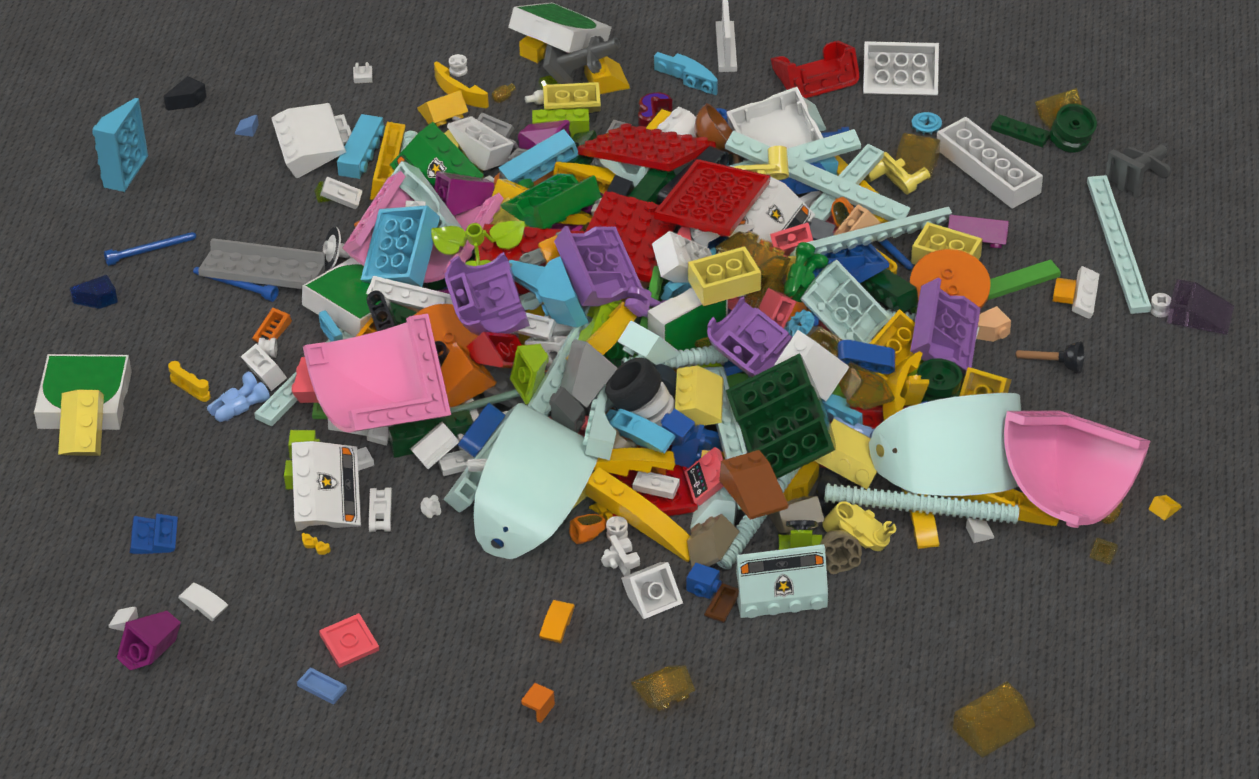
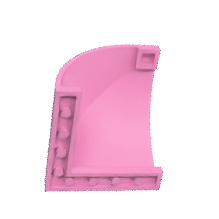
[303,314,451,432]
[1004,411,1150,528]

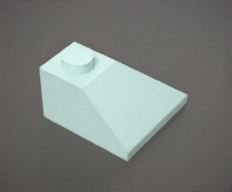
[690,487,738,529]

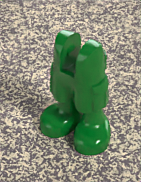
[784,242,829,302]

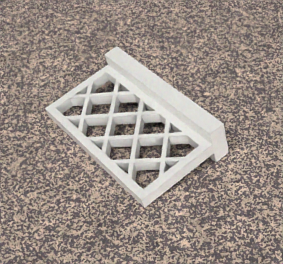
[716,0,737,72]

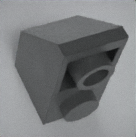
[549,386,585,433]

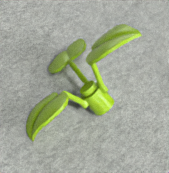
[431,221,525,266]

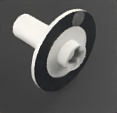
[323,227,351,270]

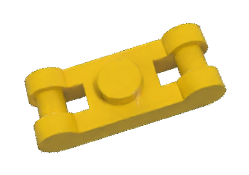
[168,361,211,402]

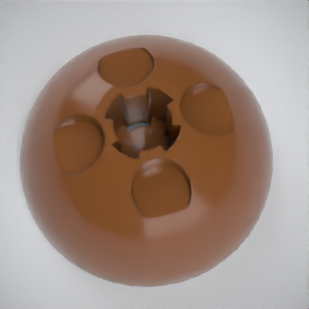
[694,103,733,154]

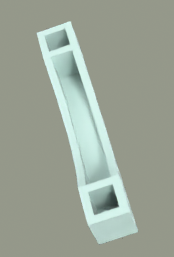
[391,161,464,230]
[583,383,617,460]
[444,403,519,512]

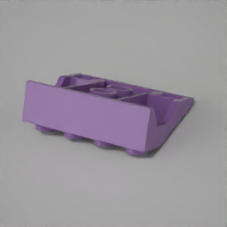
[554,226,643,306]
[910,278,980,374]

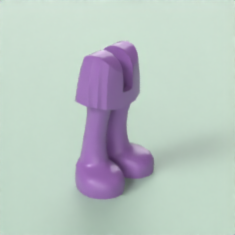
[624,286,667,318]

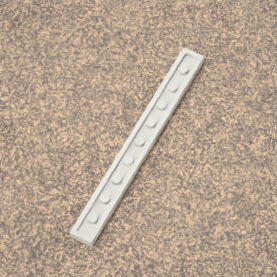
[366,276,557,341]

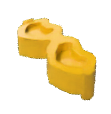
[589,503,613,522]
[302,533,331,555]

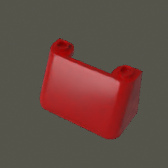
[771,40,859,98]

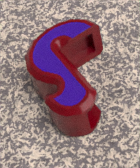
[638,92,673,127]

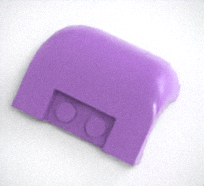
[444,252,530,336]
[707,296,793,377]

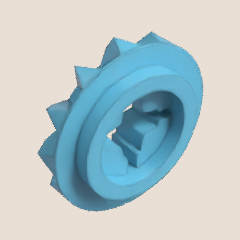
[912,112,942,135]
[785,309,814,337]

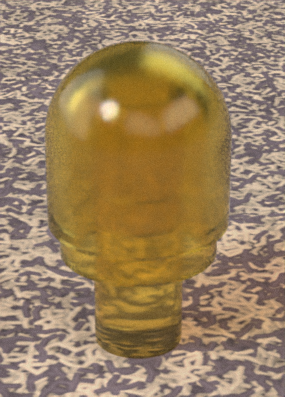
[492,83,516,103]
[1101,502,1123,524]

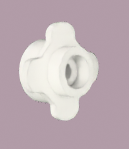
[421,495,441,518]

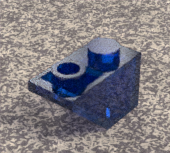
[70,275,118,309]

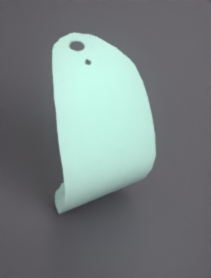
[869,393,1021,496]
[474,403,598,559]

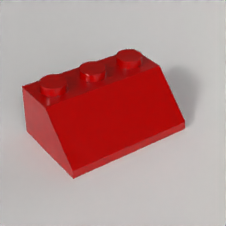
[466,332,523,368]

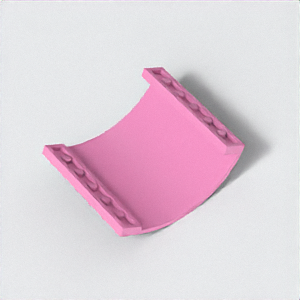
[342,171,504,283]

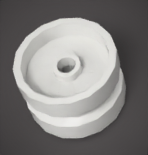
[631,382,675,427]

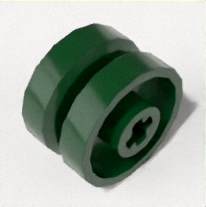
[1050,104,1097,153]
[917,358,962,403]

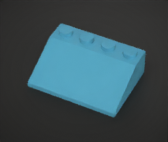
[93,98,148,192]
[361,205,440,287]

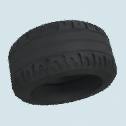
[605,357,662,412]

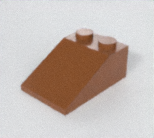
[719,450,789,520]

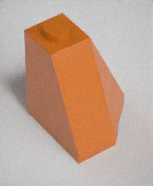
[441,342,497,408]

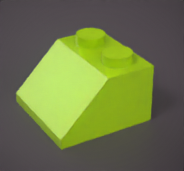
[510,344,549,405]

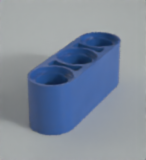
[838,340,895,374]
[457,402,505,457]

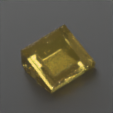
[1089,538,1118,565]

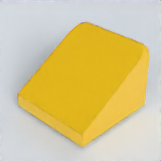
[1149,495,1182,520]

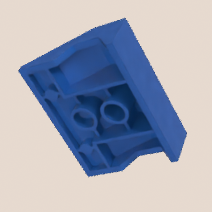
[824,243,890,283]

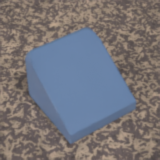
[235,115,259,137]

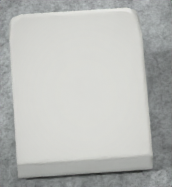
[966,518,994,543]
[109,607,138,631]

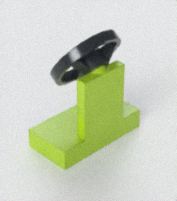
[779,520,822,550]

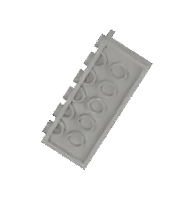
[198,238,325,289]

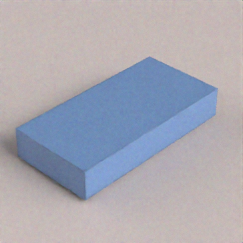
[297,667,347,705]

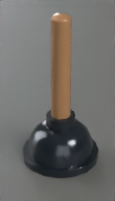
[1016,341,1084,374]

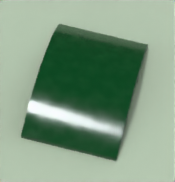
[725,353,836,479]

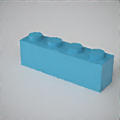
[337,114,386,179]
[498,129,578,184]

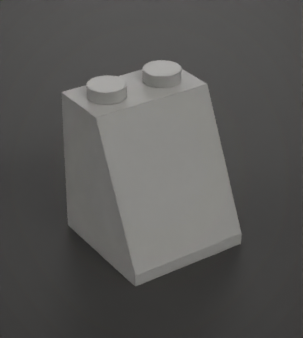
[560,339,618,408]

